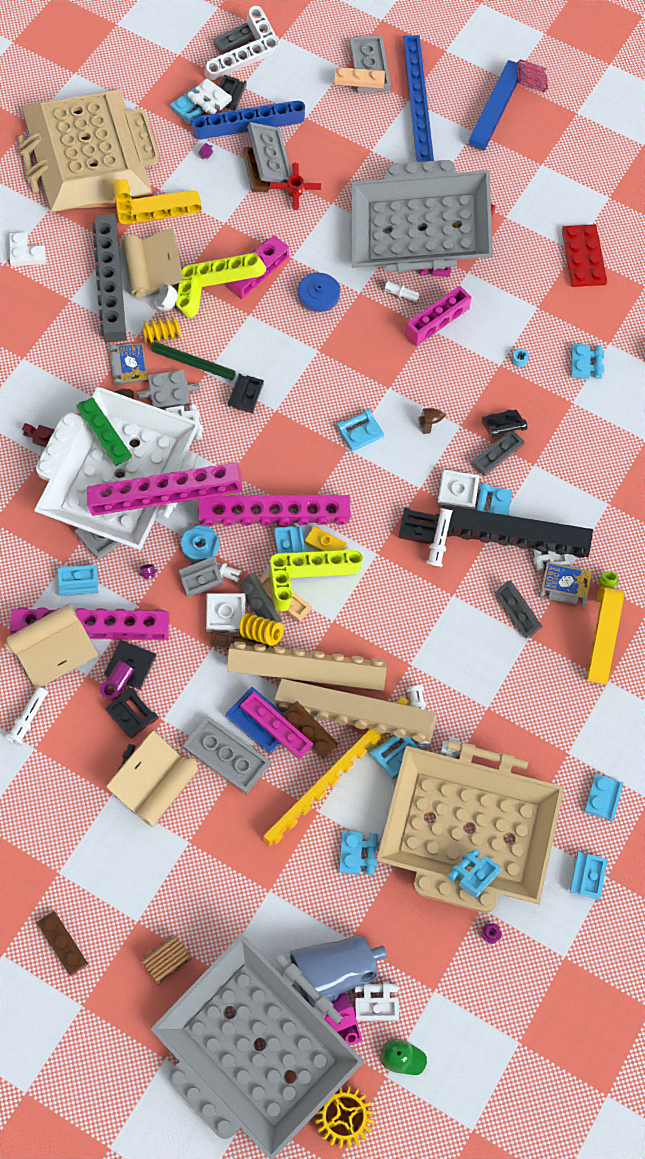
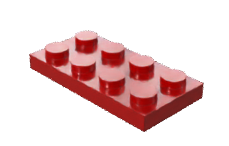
[562,224,607,287]

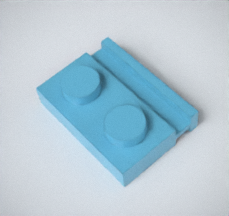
[274,525,305,554]
[58,565,99,596]
[584,773,624,821]
[570,851,608,900]

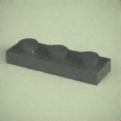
[213,23,263,54]
[472,431,525,476]
[240,573,282,623]
[495,581,543,639]

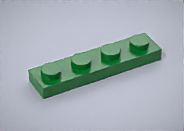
[76,397,132,467]

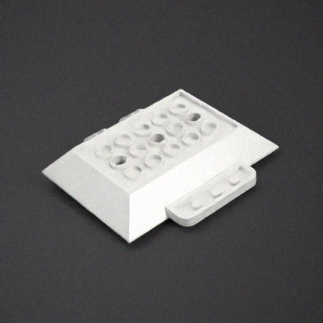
[34,386,200,550]

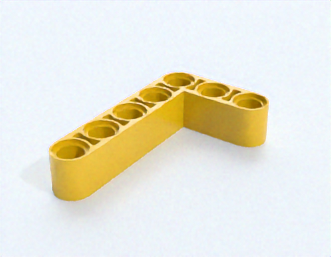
[113,179,202,224]
[586,586,624,685]

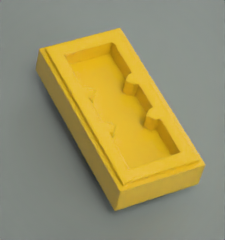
[305,526,347,552]

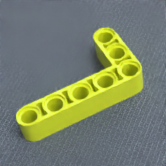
[176,253,266,318]
[269,550,363,611]

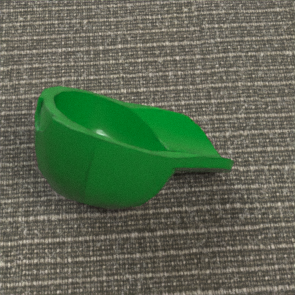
[380,1039,427,1075]

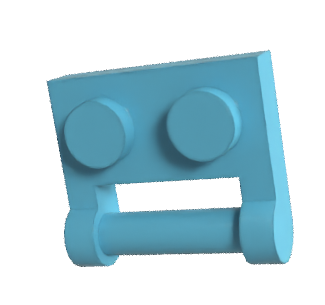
[170,87,208,124]
[336,408,384,452]
[477,483,512,515]
[369,735,419,780]

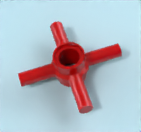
[270,162,321,210]

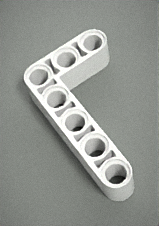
[204,6,279,80]

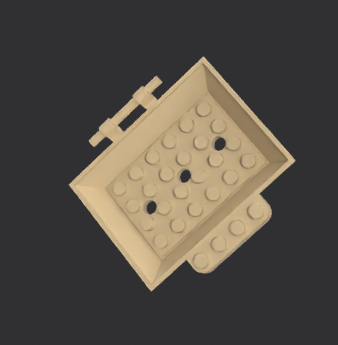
[18,89,159,212]
[377,741,564,913]

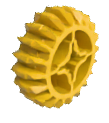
[315,1086,374,1149]

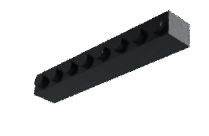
[442,505,593,558]

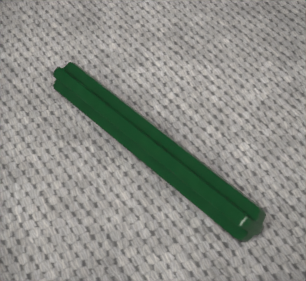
[152,342,236,380]

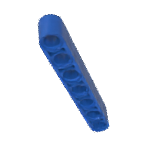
[468,60,524,151]
[192,100,305,140]

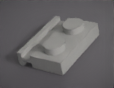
[178,557,224,597]

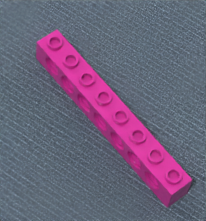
[87,462,243,516]
[198,495,351,526]
[10,607,170,640]

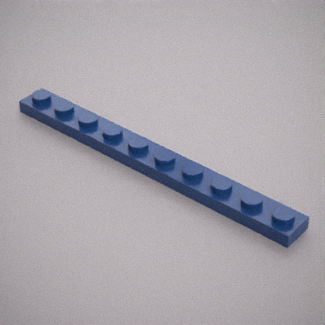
[403,35,434,162]

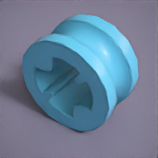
[512,349,529,367]

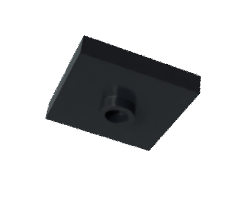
[104,640,157,690]

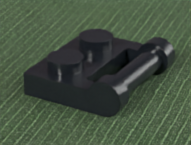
[482,410,528,438]
[398,507,440,544]
[105,688,159,739]

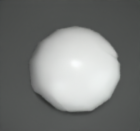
[154,283,178,312]

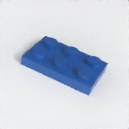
[225,687,283,755]

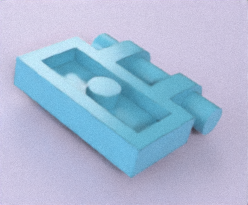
[571,344,604,379]
[339,831,379,876]
[448,849,502,899]

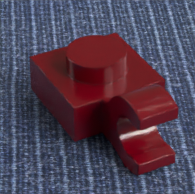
[22,423,55,447]

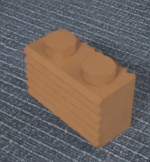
[141,935,192,985]

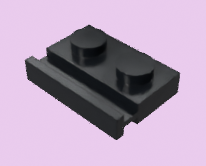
[219,75,247,110]
[228,373,264,414]

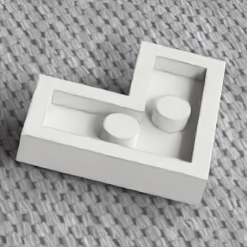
[9,232,46,266]

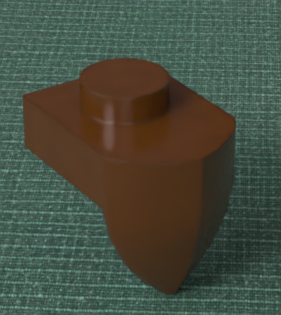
[418,408,446,434]

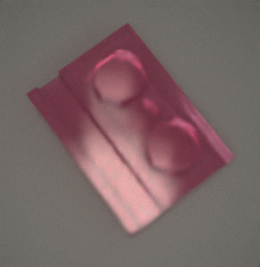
[516,59,548,92]

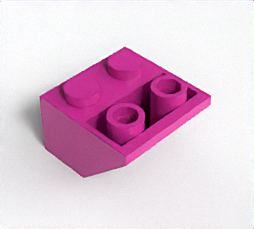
[313,992,363,1046]

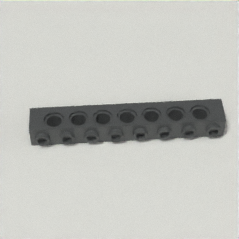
[92,214,127,343]

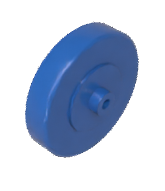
[298,273,340,312]

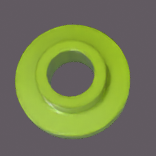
[599,571,619,588]

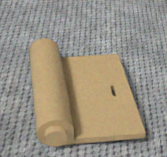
[123,228,184,298]
[5,603,99,689]
[105,730,199,827]

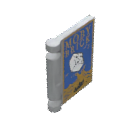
[109,343,148,385]
[540,562,592,607]

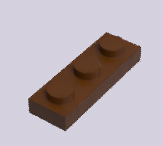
[242,147,270,192]
[281,701,338,758]
[36,910,89,977]

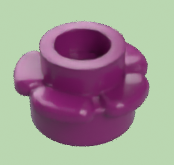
[198,143,214,159]
[139,564,158,579]
[481,923,502,944]

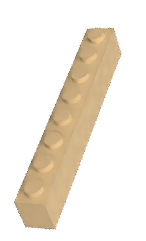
[227,642,387,691]
[275,679,436,742]

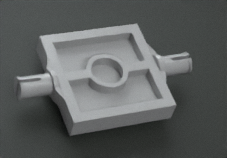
[138,370,200,410]

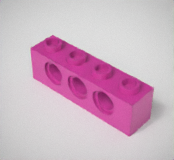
[226,235,289,299]
[405,286,472,346]

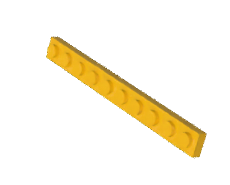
[263,696,409,847]

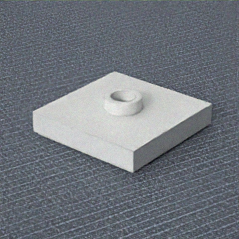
[437,469,480,510]
[206,593,245,632]

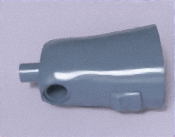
[290,935,387,1007]

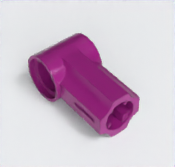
[100,660,135,699]

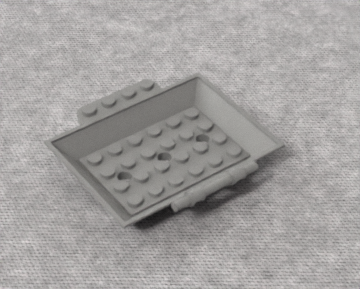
[352,160,493,273]
[150,934,365,1159]

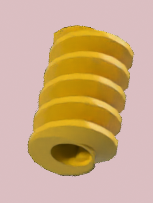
[143,316,181,343]
[239,613,284,646]

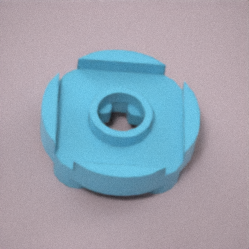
[181,525,219,563]

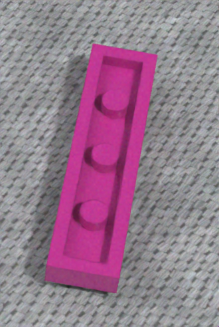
[240,692,313,760]

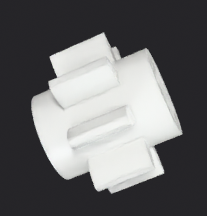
[440,737,461,759]

